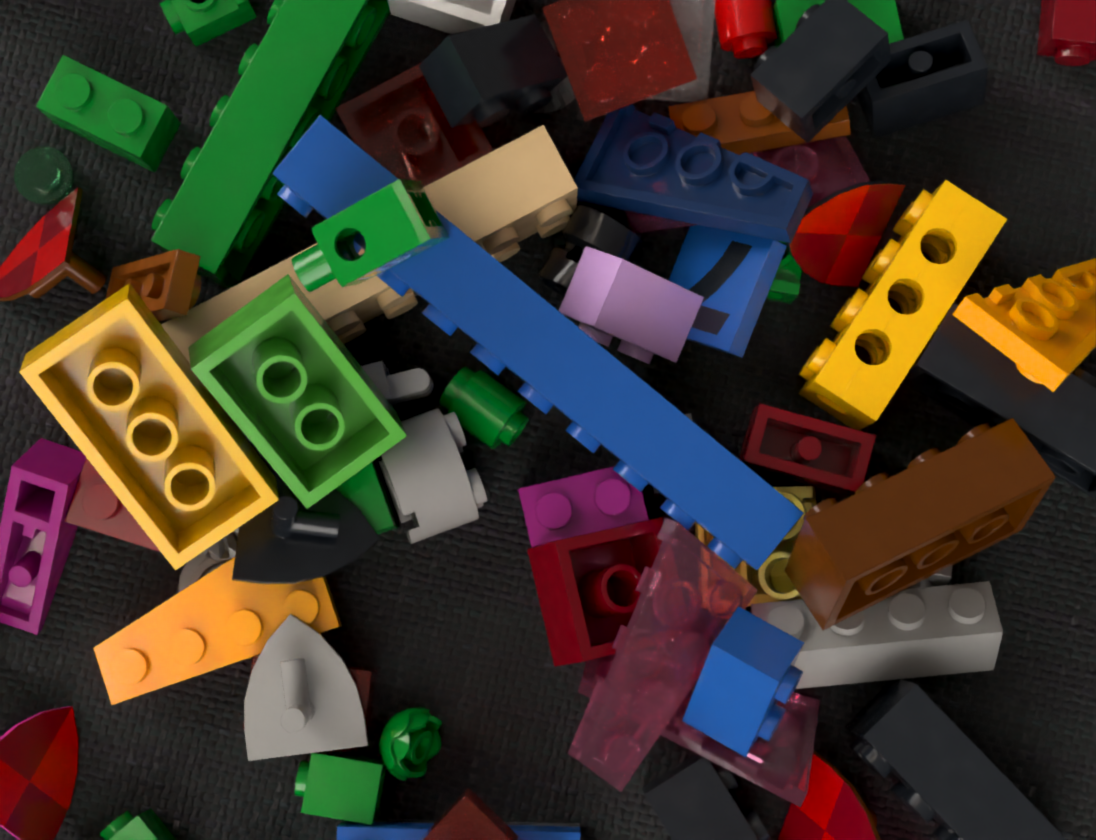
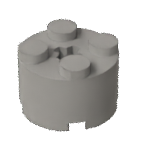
[379,408,487,544]

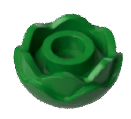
[379,707,442,781]

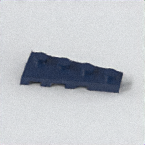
[574,96,813,243]

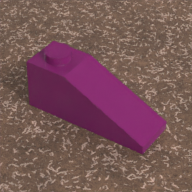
[0,438,86,635]

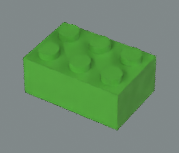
[188,274,407,509]

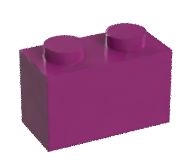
[518,466,649,548]

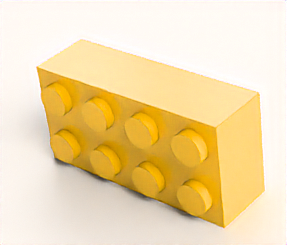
[19,283,279,570]

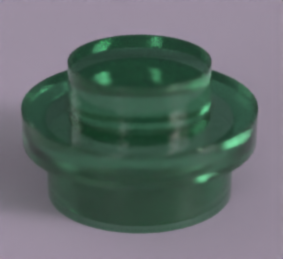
[14,146,74,205]

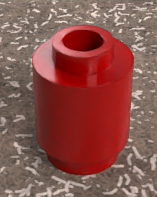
[712,0,777,59]

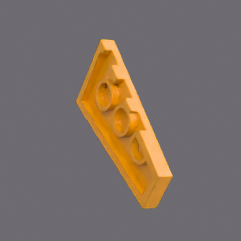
[952,258,1096,392]
[93,557,342,705]

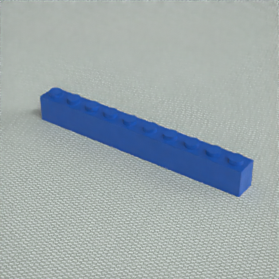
[272,115,804,570]

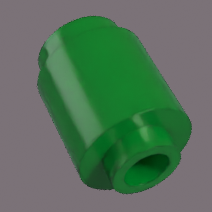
[439,366,529,449]

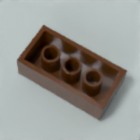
[784,418,1056,630]

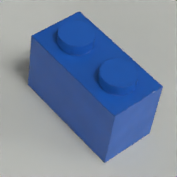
[682,606,804,757]

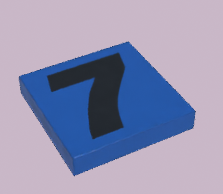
[668,223,787,358]

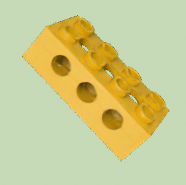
[798,180,1007,430]

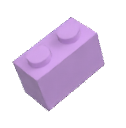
[559,246,704,364]

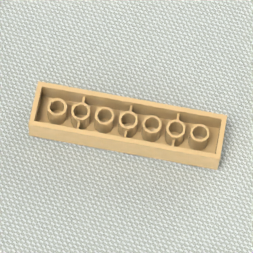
[161,125,578,363]

